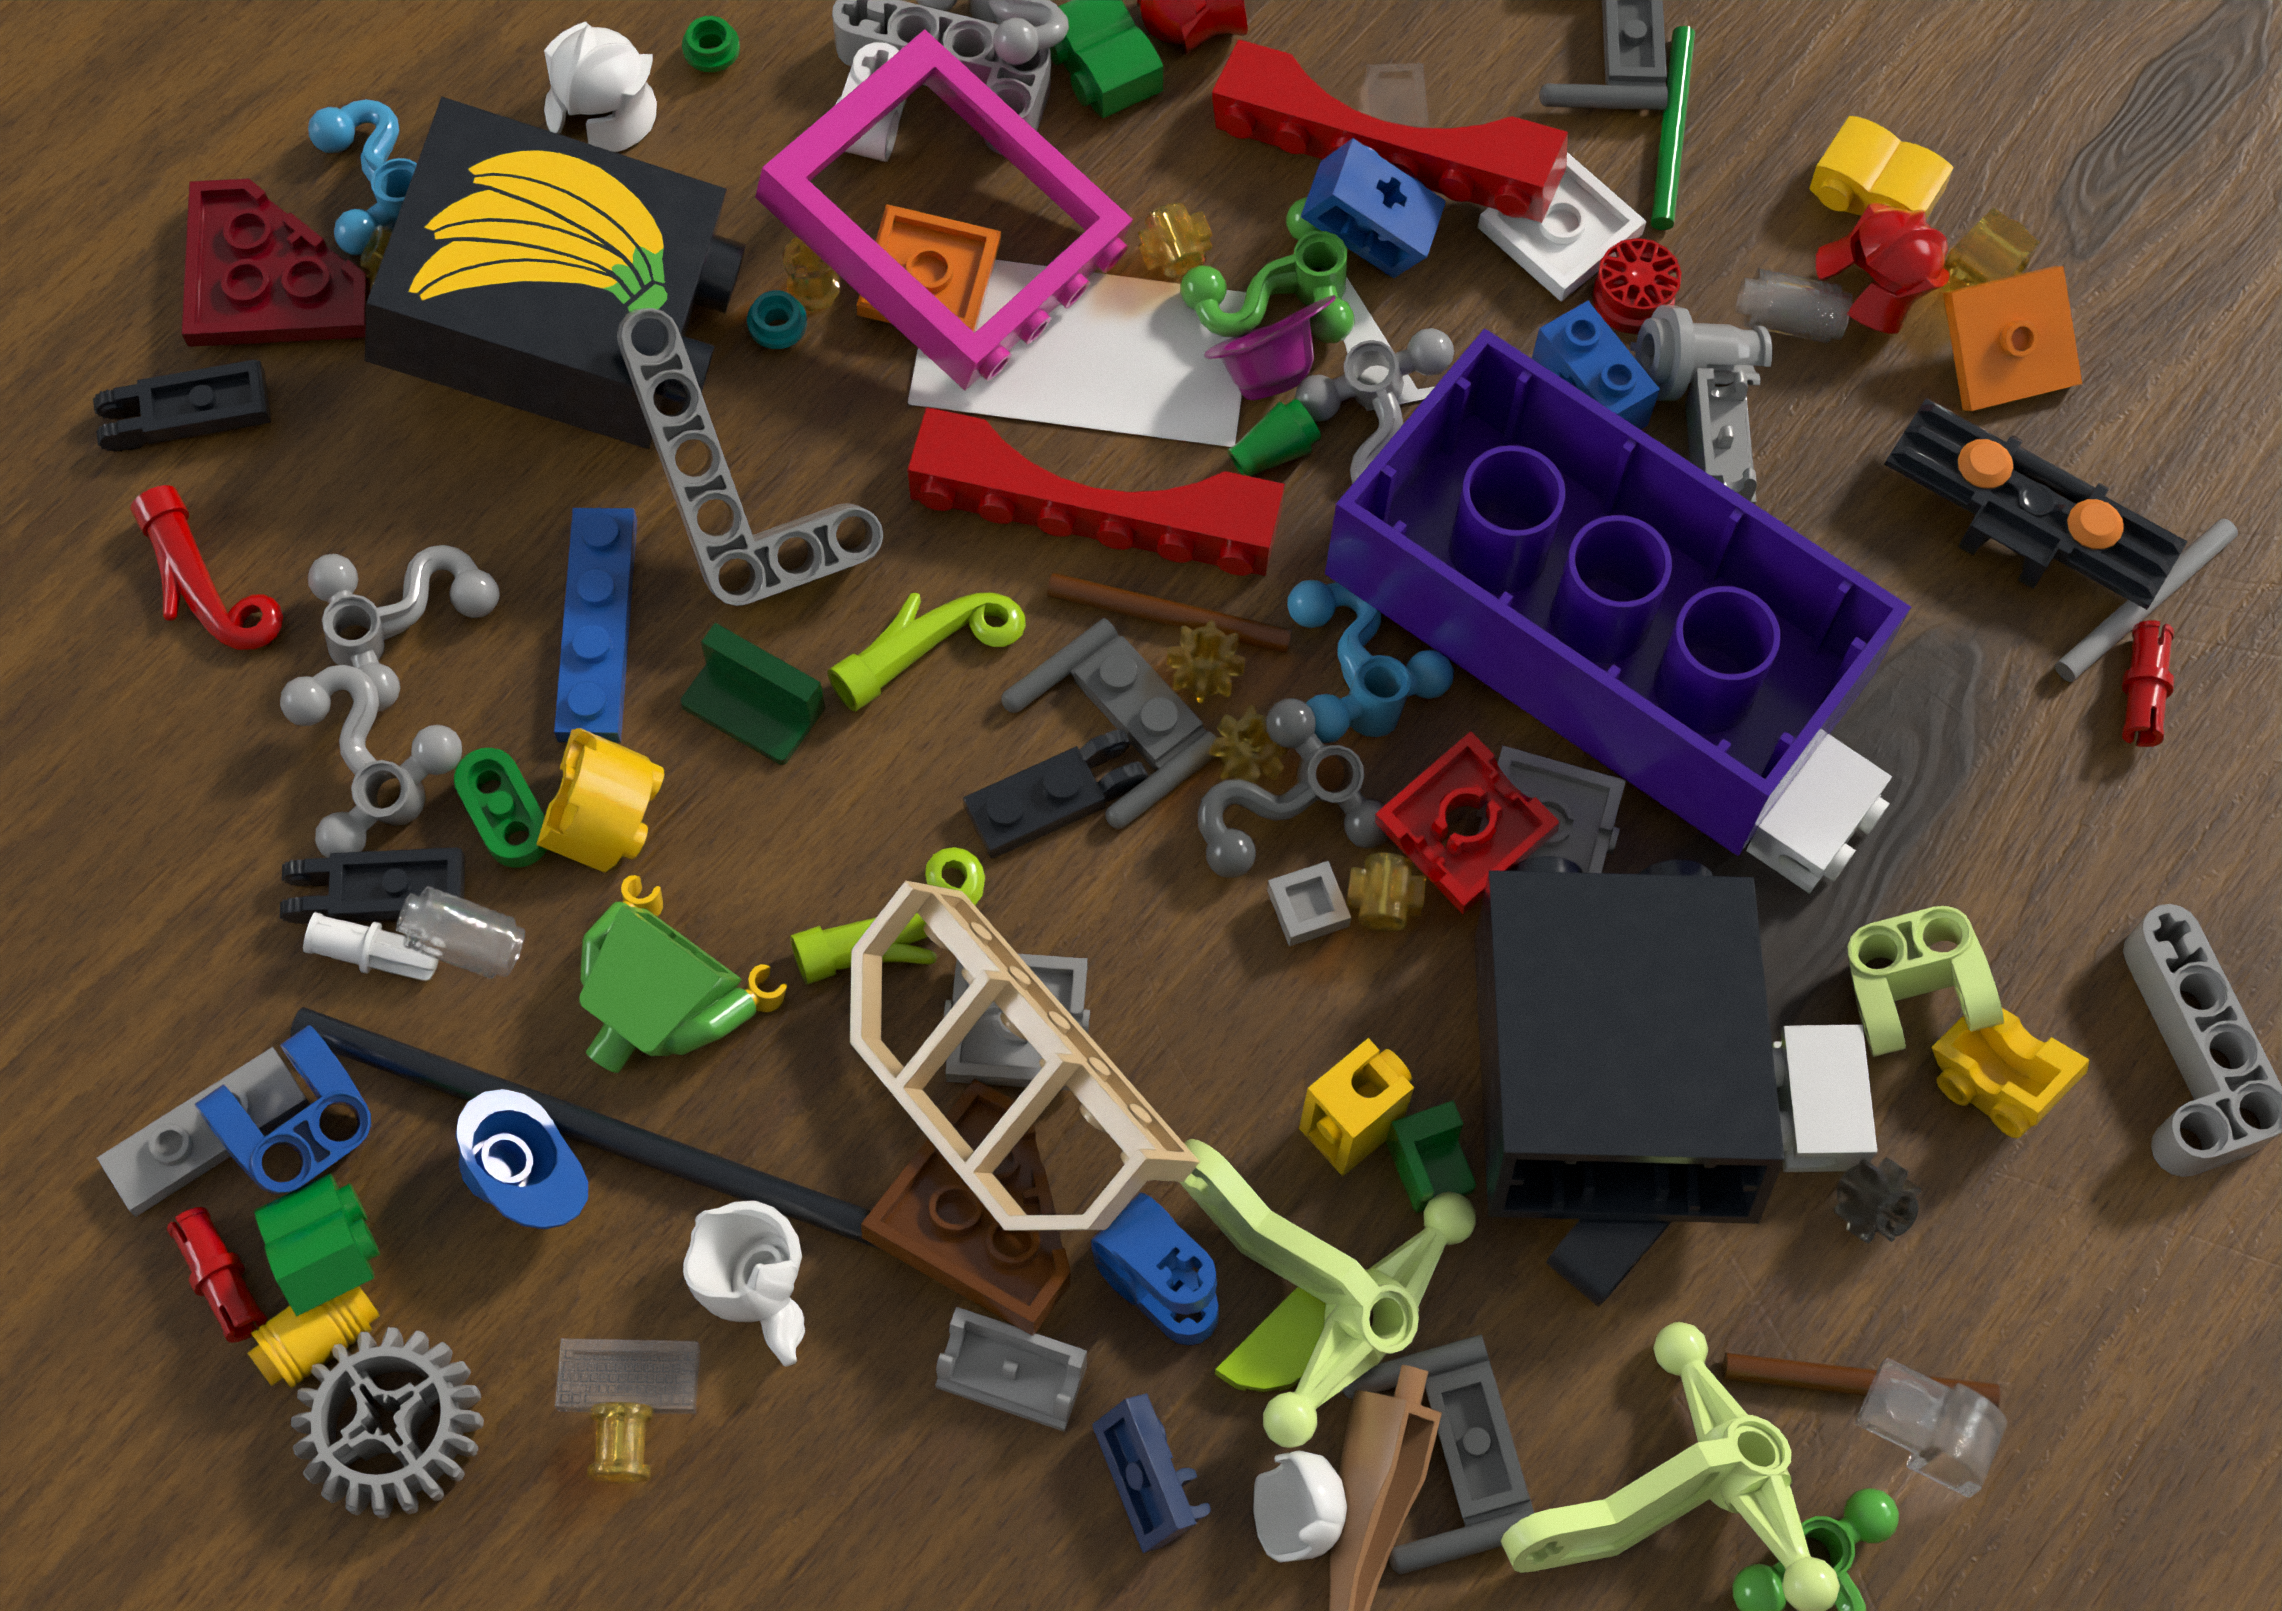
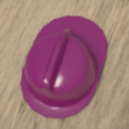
[1204,295,1336,401]

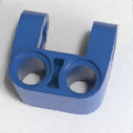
[194,1025,371,1194]
[1091,1192,1219,1345]

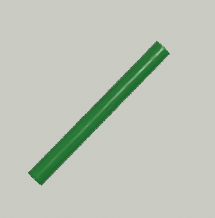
[1651,26,1695,230]

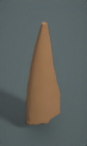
[1329,1365,1442,1611]

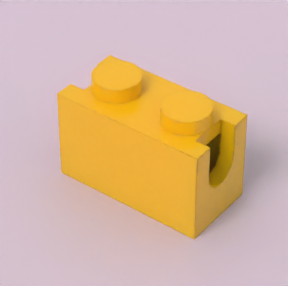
[1299,1038,1414,1177]

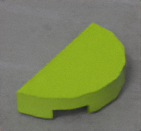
[1214,1287,1326,1392]

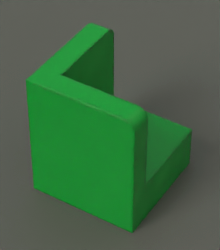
[1386,1100,1476,1214]

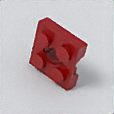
[1375,731,1560,914]

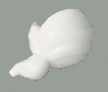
[683,1201,805,1367]

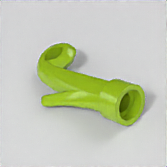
[827,593,1026,712]
[790,847,985,985]

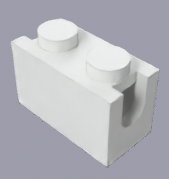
[1746,734,1892,894]
[1772,1025,1877,1172]

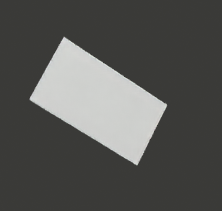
[908,260,1246,447]

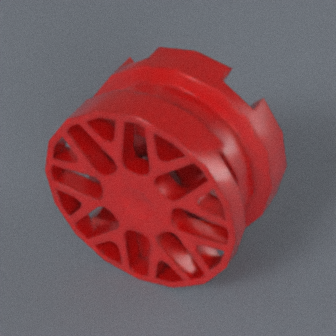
[1592,238,1682,334]

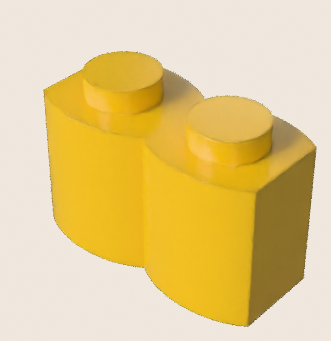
[1809,116,1954,220]

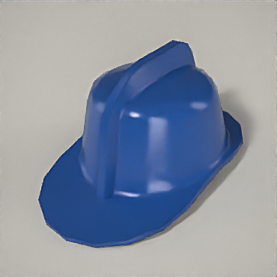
[455,1089,588,1229]

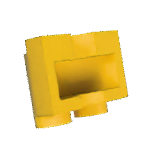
[536,728,664,873]
[1931,1008,2090,1139]

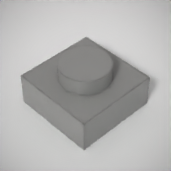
[1267,861,1351,946]

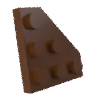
[861,1079,1071,1336]

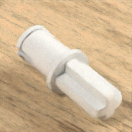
[303,912,439,981]

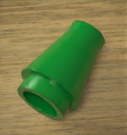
[1227,398,1321,477]

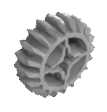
[291,1327,484,1519]

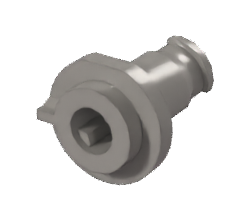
[1630,305,1772,401]

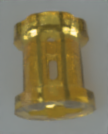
[783,237,840,311]
[587,1402,654,1484]

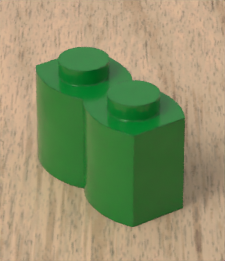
[1049,0,1163,118]
[254,1173,380,1317]

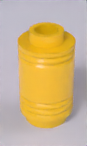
[248,1286,380,1389]

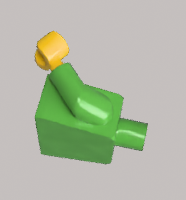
[579,875,787,1073]

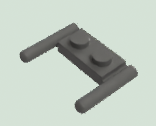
[1539,0,1668,110]
[1001,618,1223,829]
[1342,1334,1534,1574]

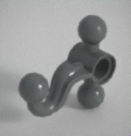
[1197,698,1389,878]

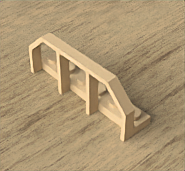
[850,881,1200,1231]

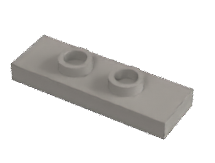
[97,1047,311,1217]

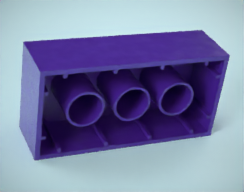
[1325,328,1911,856]

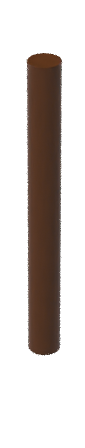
[1047,573,1293,654]
[1722,1352,2000,1411]

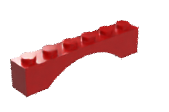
[1212,39,1568,223]
[907,407,1285,576]

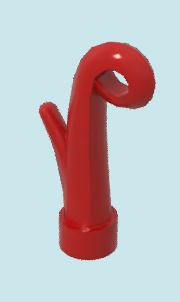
[130,485,283,650]

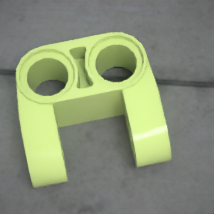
[1847,906,2004,1057]

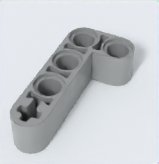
[832,0,1051,155]
[2123,904,2282,1177]

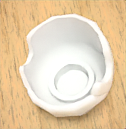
[1253,1451,1347,1562]

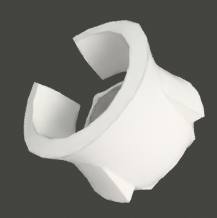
[544,22,657,152]

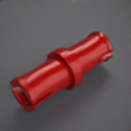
[2122,620,2175,747]
[167,1207,268,1343]

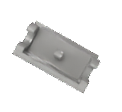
[1685,368,1757,504]
[935,1307,1087,1432]

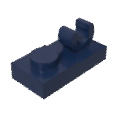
[1092,1393,1211,1553]

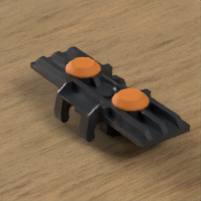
[1884,398,2188,610]

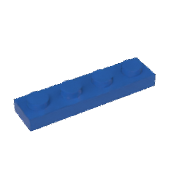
[554,508,637,743]

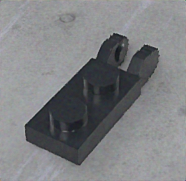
[93,359,271,452]
[963,729,1148,858]
[280,847,465,924]

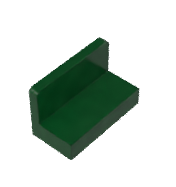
[680,623,825,765]

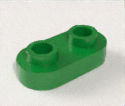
[454,748,547,868]

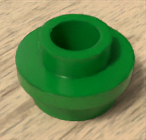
[682,16,740,72]

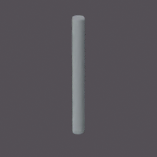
[2055,518,2238,682]

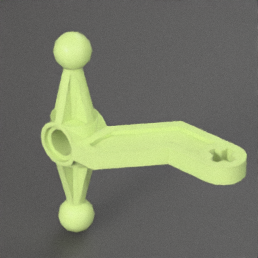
[1179,1139,1476,1448]
[1501,1322,1840,1611]

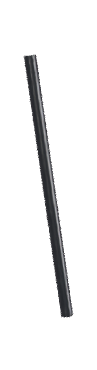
[290,1007,886,1252]

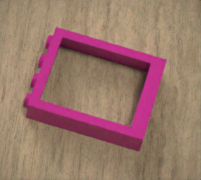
[755,30,1133,391]

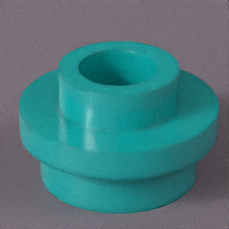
[747,290,807,349]

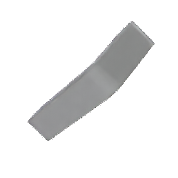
[617,308,883,606]

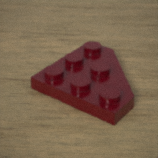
[182,178,370,347]

